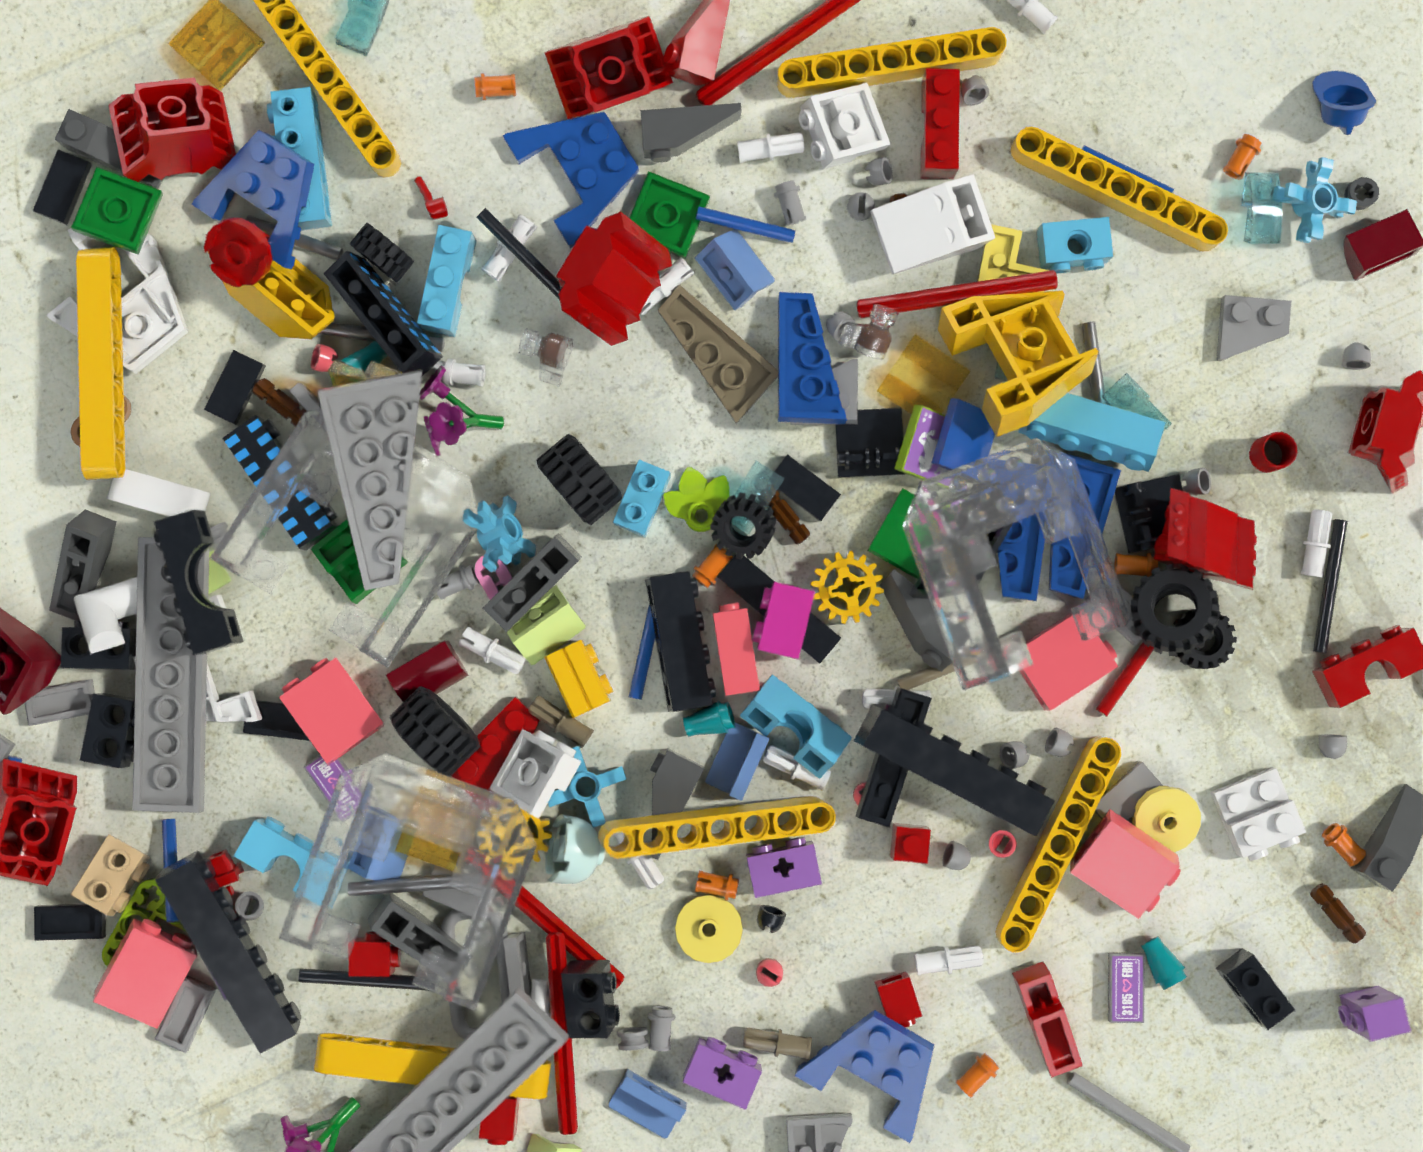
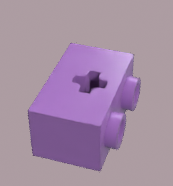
[746,837,822,898]
[1338,986,1411,1041]
[683,1037,762,1110]

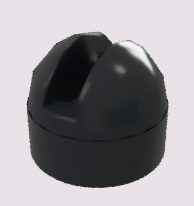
[757,905,786,933]

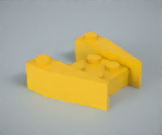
[938,291,1098,437]

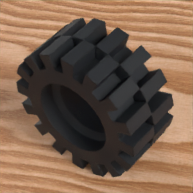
[349,222,414,283]
[710,493,776,559]
[1173,609,1237,669]

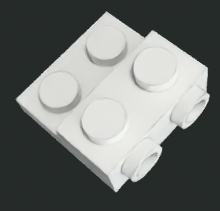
[799,83,890,169]
[489,729,581,818]
[1211,767,1306,861]

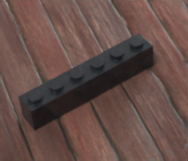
[853,704,1055,837]
[155,851,301,1054]

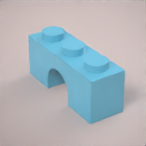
[417,225,477,337]
[740,674,852,779]
[234,816,348,907]

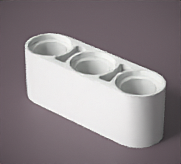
[106,469,210,517]

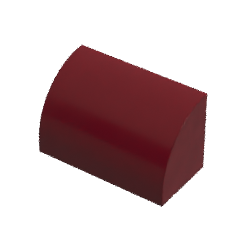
[1344,209,1423,281]
[386,640,469,702]

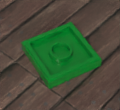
[71,167,163,255]
[629,171,710,259]

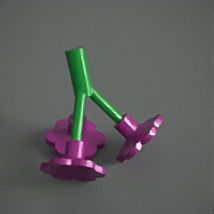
[419,365,504,457]
[281,1097,361,1152]

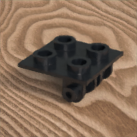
[835,408,905,478]
[1114,474,1183,554]

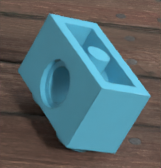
[1036,217,1113,274]
[613,460,671,538]

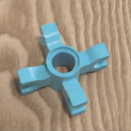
[1272,157,1357,243]
[462,495,536,572]
[548,746,626,828]

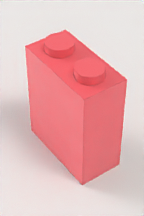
[713,603,760,696]
[1008,609,1118,711]
[279,658,384,766]
[1070,809,1180,919]
[93,919,197,1029]

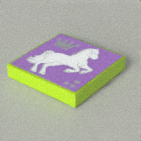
[895,405,956,490]

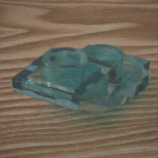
[335,0,390,56]
[1241,172,1282,244]
[1102,373,1172,432]
[732,460,785,535]

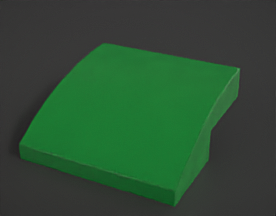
[867,488,954,579]
[310,519,408,604]

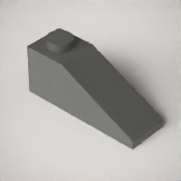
[640,103,741,163]
[55,109,163,189]
[49,509,117,621]
[483,533,582,632]
[880,569,974,672]
[650,748,704,860]
[1351,784,1423,892]
[368,893,474,985]

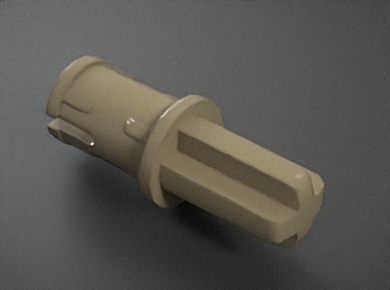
[528,696,594,748]
[743,1028,812,1060]

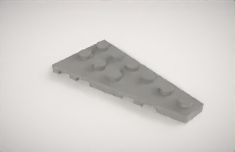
[318,370,422,591]

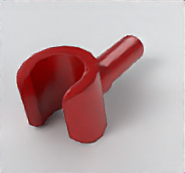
[414,176,448,219]

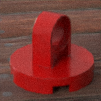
[204,217,272,287]

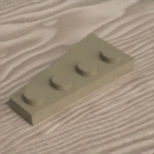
[658,285,778,424]

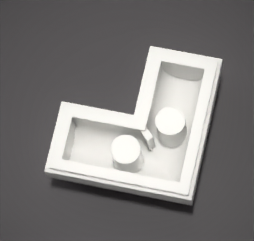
[74,577,137,654]

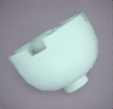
[545,815,605,884]

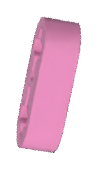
[475,556,513,600]

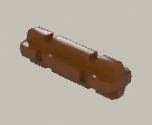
[252,378,313,430]
[759,485,810,545]
[1310,883,1366,944]

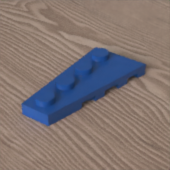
[778,292,847,424]
[1049,451,1121,599]
[987,459,1055,601]

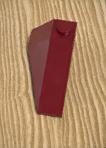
[0,608,61,715]

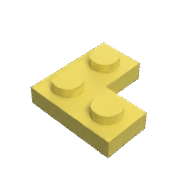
[977,224,1049,292]

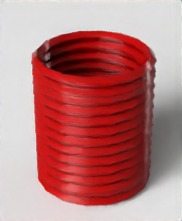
[1249,432,1298,473]

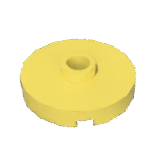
[1132,786,1201,852]
[675,894,743,963]

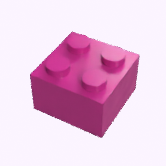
[752,582,815,659]

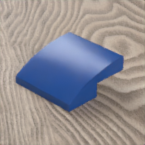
[931,398,995,483]

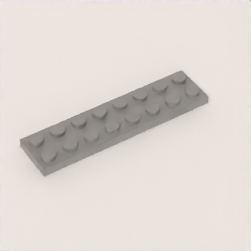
[133,537,209,813]
[348,987,569,1152]

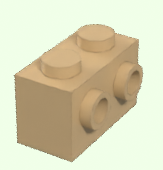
[71,834,150,917]

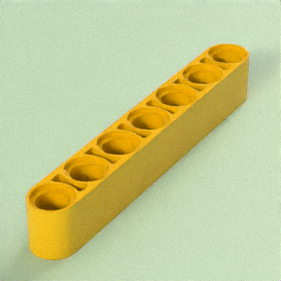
[253,0,401,177]
[777,27,1007,98]
[1011,127,1228,252]
[76,247,125,480]
[995,736,1121,953]
[598,796,836,858]
[314,1033,551,1099]

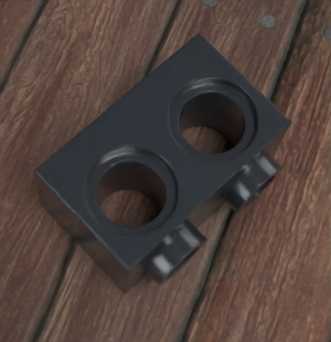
[60,621,136,670]
[80,693,135,768]
[1216,948,1295,1030]
[561,960,620,1038]

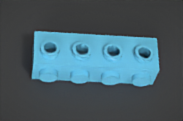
[267,87,332,230]
[1018,393,1166,472]

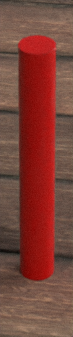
[1096,642,1154,717]

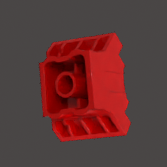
[544,16,673,119]
[108,77,236,182]
[556,211,672,346]
[1348,369,1423,493]
[1154,488,1257,590]
[0,759,77,886]

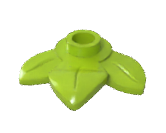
[664,467,730,532]

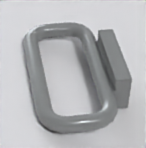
[441,907,532,1039]

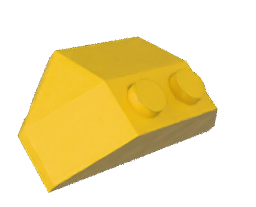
[208,251,335,339]

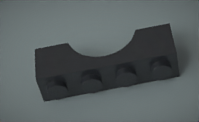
[154,510,244,655]

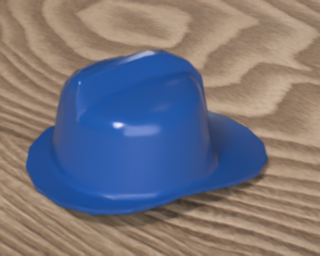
[1312,71,1376,135]

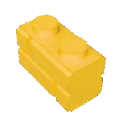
[544,640,614,718]

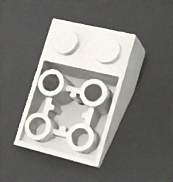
[870,174,996,275]

